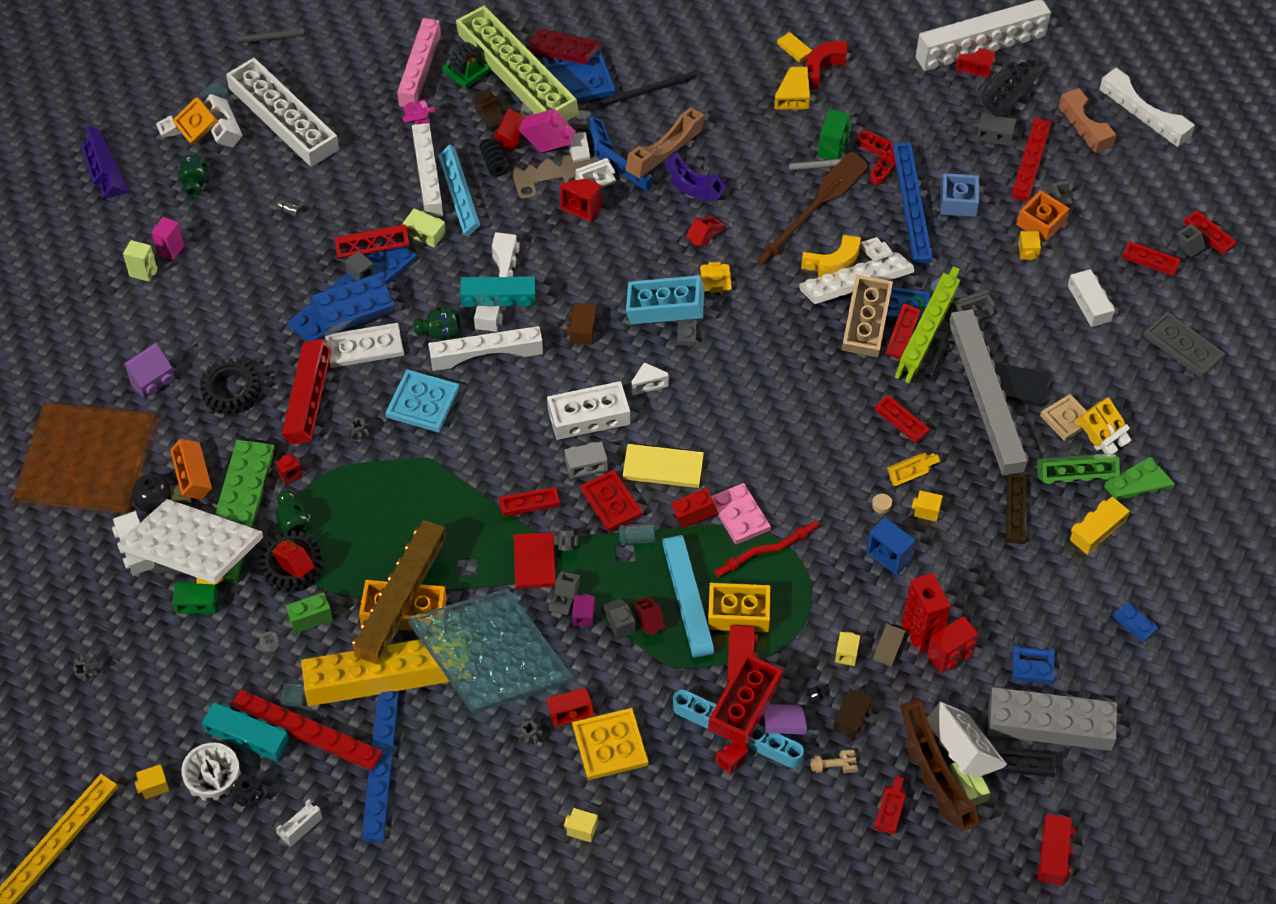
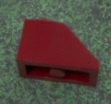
[631,596,665,635]

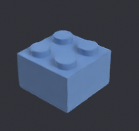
[940,173,979,217]

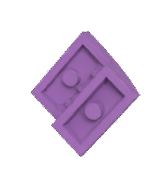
[761,704,807,735]

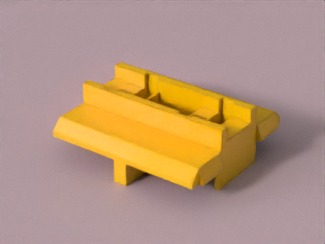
[700,262,732,294]

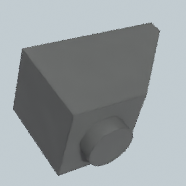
[602,599,635,640]

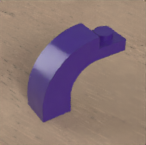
[664,153,726,201]

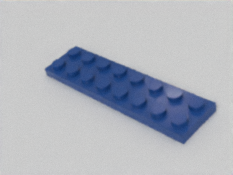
[287,239,417,341]

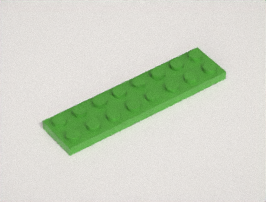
[215,440,275,583]

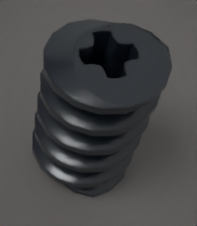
[479,138,510,176]

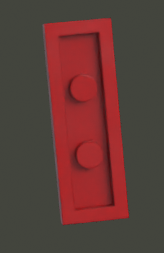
[1184,210,1237,256]
[1122,241,1181,276]
[884,304,921,360]
[875,395,930,444]
[499,487,560,517]

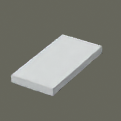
[325,323,404,368]

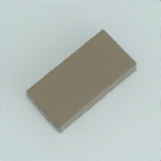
[873,624,905,667]

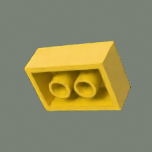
[708,583,770,632]

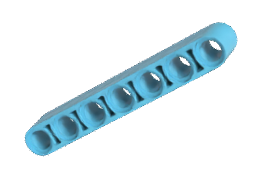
[663,535,714,658]
[673,690,804,768]

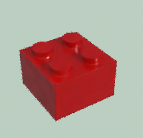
[927,616,979,673]

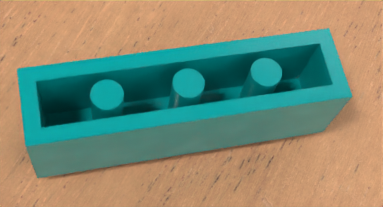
[460,277,535,307]
[202,703,290,762]

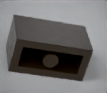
[832,688,874,740]

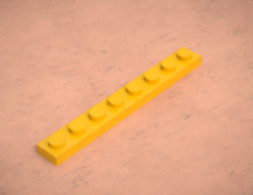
[0,774,118,904]

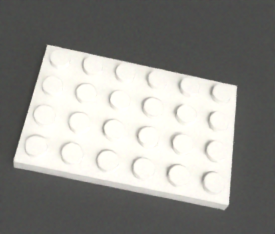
[118,499,263,584]

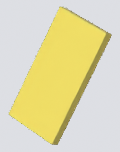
[623,444,704,488]

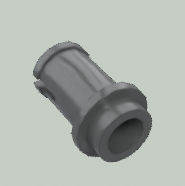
[277,199,301,217]

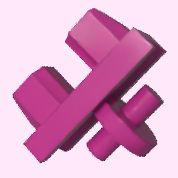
[402,99,436,125]

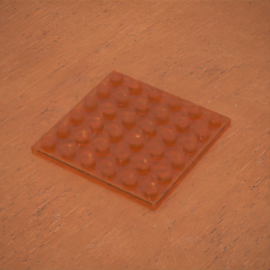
[13,402,156,513]

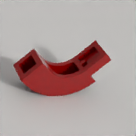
[806,41,847,89]

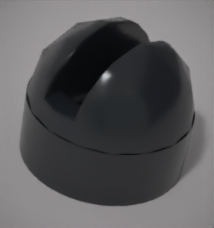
[806,686,824,704]

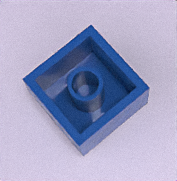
[866,518,916,576]

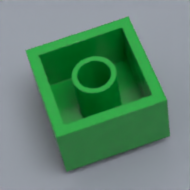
[817,109,852,160]

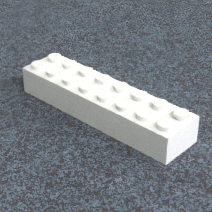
[916,0,1051,71]
[226,58,339,167]

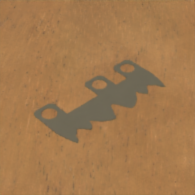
[513,155,600,199]

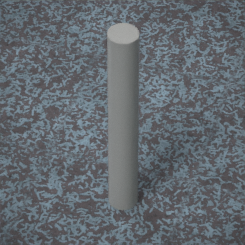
[789,159,841,170]

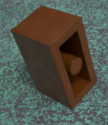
[567,303,597,345]

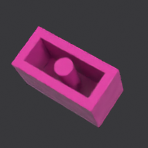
[151,217,184,261]

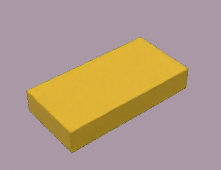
[777,32,812,63]

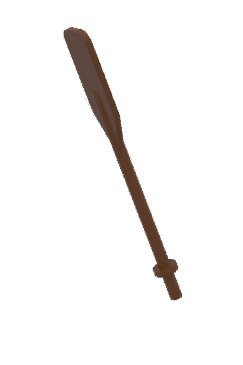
[757,152,867,265]

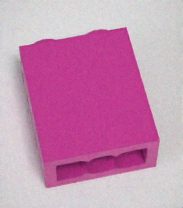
[519,109,576,152]

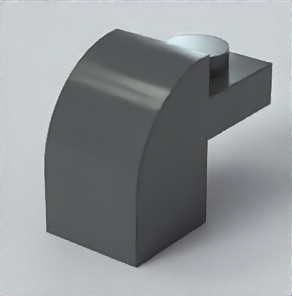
[549,571,580,615]

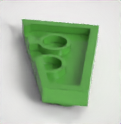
[1104,457,1175,500]

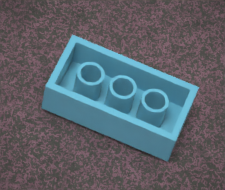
[626,275,705,324]

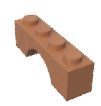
[1059,88,1116,153]

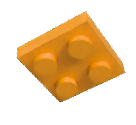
[172,97,218,146]

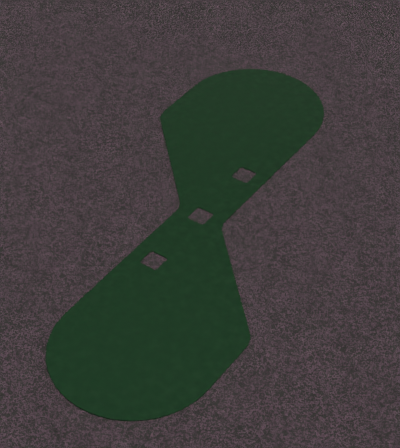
[296,458,812,669]

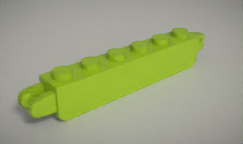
[894,266,960,383]

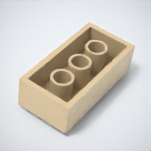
[842,274,893,357]

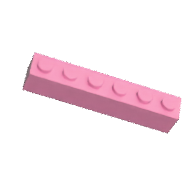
[397,18,441,107]

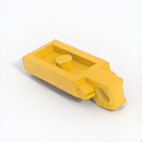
[887,453,940,486]

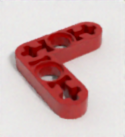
[857,131,896,185]

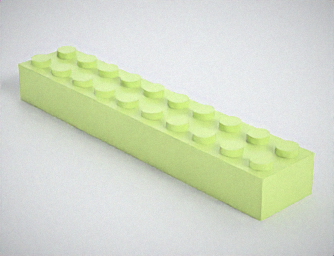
[456,6,579,121]

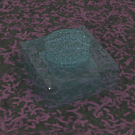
[203,81,228,98]
[280,683,305,707]

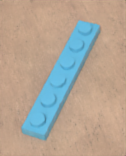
[438,145,480,236]

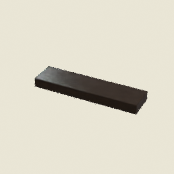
[1005,474,1027,544]

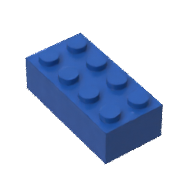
[310,273,395,336]

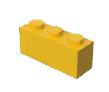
[1070,497,1130,555]

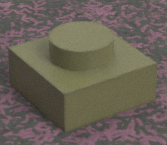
[170,485,192,504]

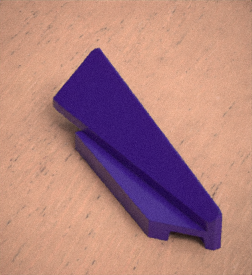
[81,125,129,199]

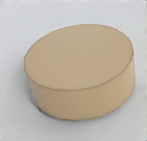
[872,494,892,514]

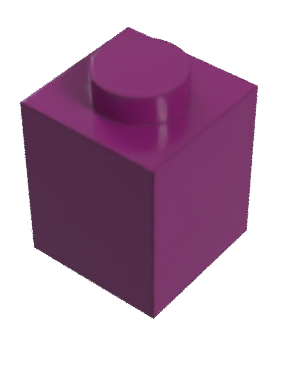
[572,594,595,627]

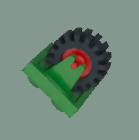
[442,41,491,89]

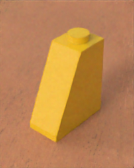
[774,67,810,109]

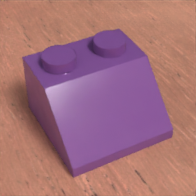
[124,343,175,399]

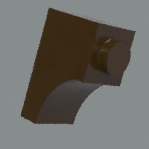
[474,89,503,132]

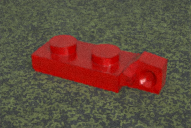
[874,776,906,835]

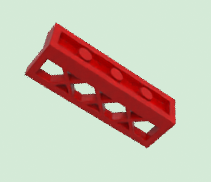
[334,224,409,259]

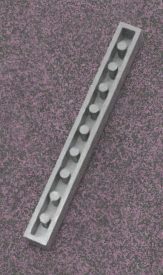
[949,309,1029,475]

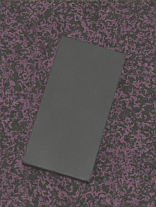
[1143,311,1226,379]

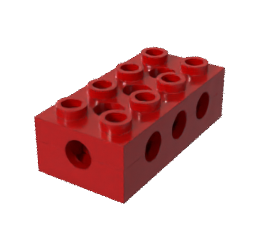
[901,573,951,653]

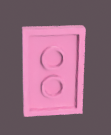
[711,483,771,545]

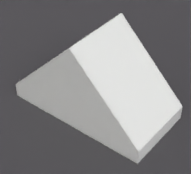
[568,132,590,162]
[631,363,669,395]

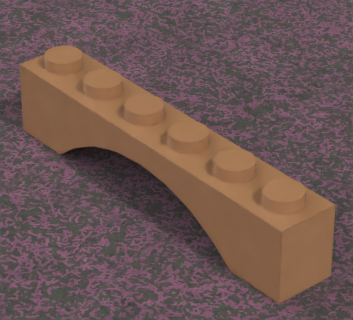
[626,107,705,179]

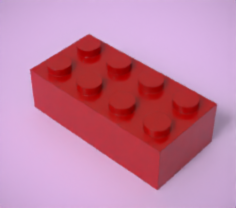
[708,653,783,748]

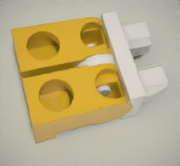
[1074,397,1131,454]

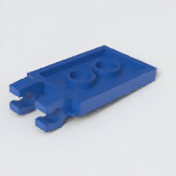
[886,287,930,325]

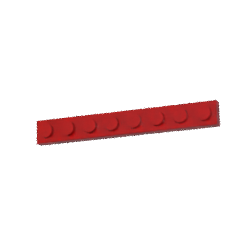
[230,690,383,771]

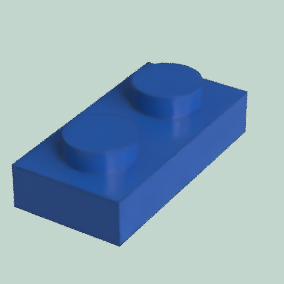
[586,115,612,148]
[1113,602,1158,643]

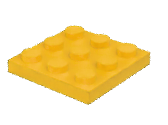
[572,708,648,780]

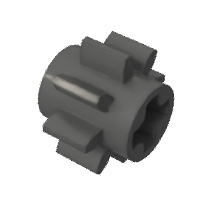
[346,417,370,441]
[554,529,578,551]
[73,653,99,680]
[517,719,543,746]

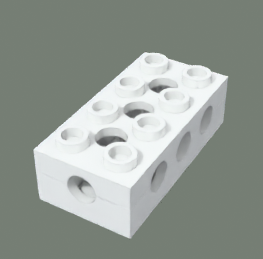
[547,381,630,440]

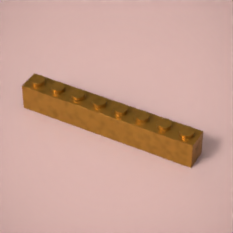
[352,520,446,665]

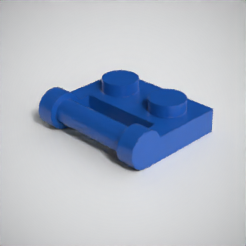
[1012,645,1055,684]

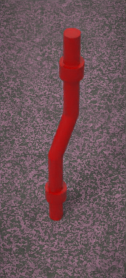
[714,521,819,578]

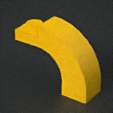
[801,235,861,277]

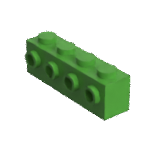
[1037,453,1120,484]

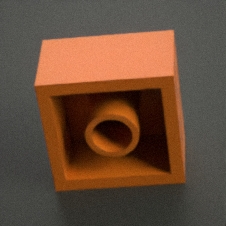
[1016,190,1070,243]

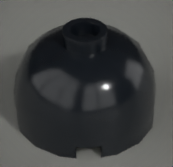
[132,474,171,514]

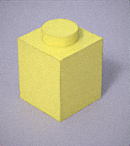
[835,632,860,666]
[564,808,598,843]

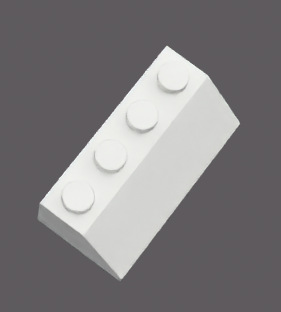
[927,702,1007,777]

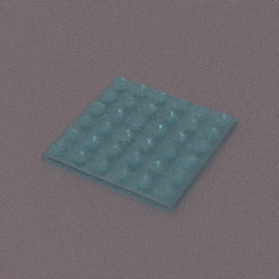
[408,589,573,714]

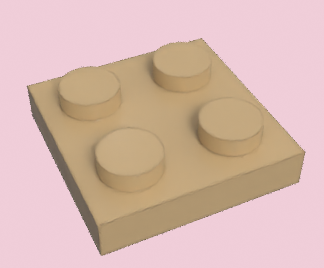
[1040,394,1086,441]

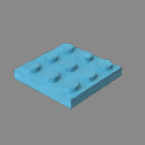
[385,369,459,432]

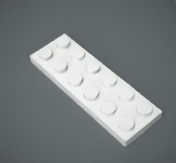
[799,252,914,304]

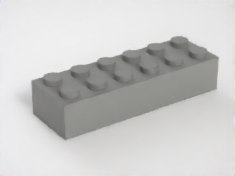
[987,687,1117,751]

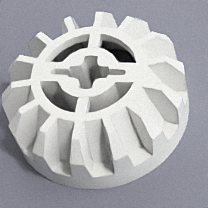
[181,743,241,801]

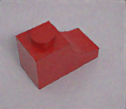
[956,48,995,78]
[686,216,725,247]

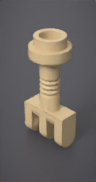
[811,750,859,773]

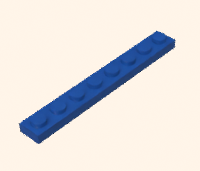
[893,143,932,263]
[362,691,400,842]

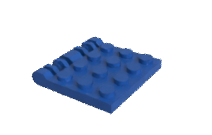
[537,49,615,103]

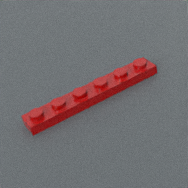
[1011,118,1052,202]

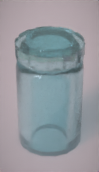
[619,523,655,545]

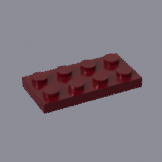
[525,28,601,65]

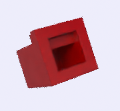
[276,454,303,486]
[715,742,748,775]

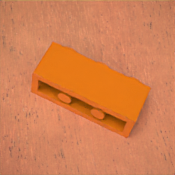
[170,438,212,500]

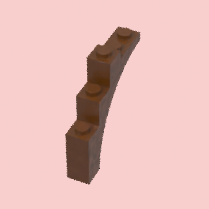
[900,698,980,832]

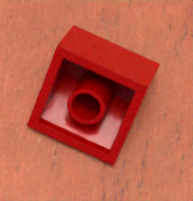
[559,178,602,222]

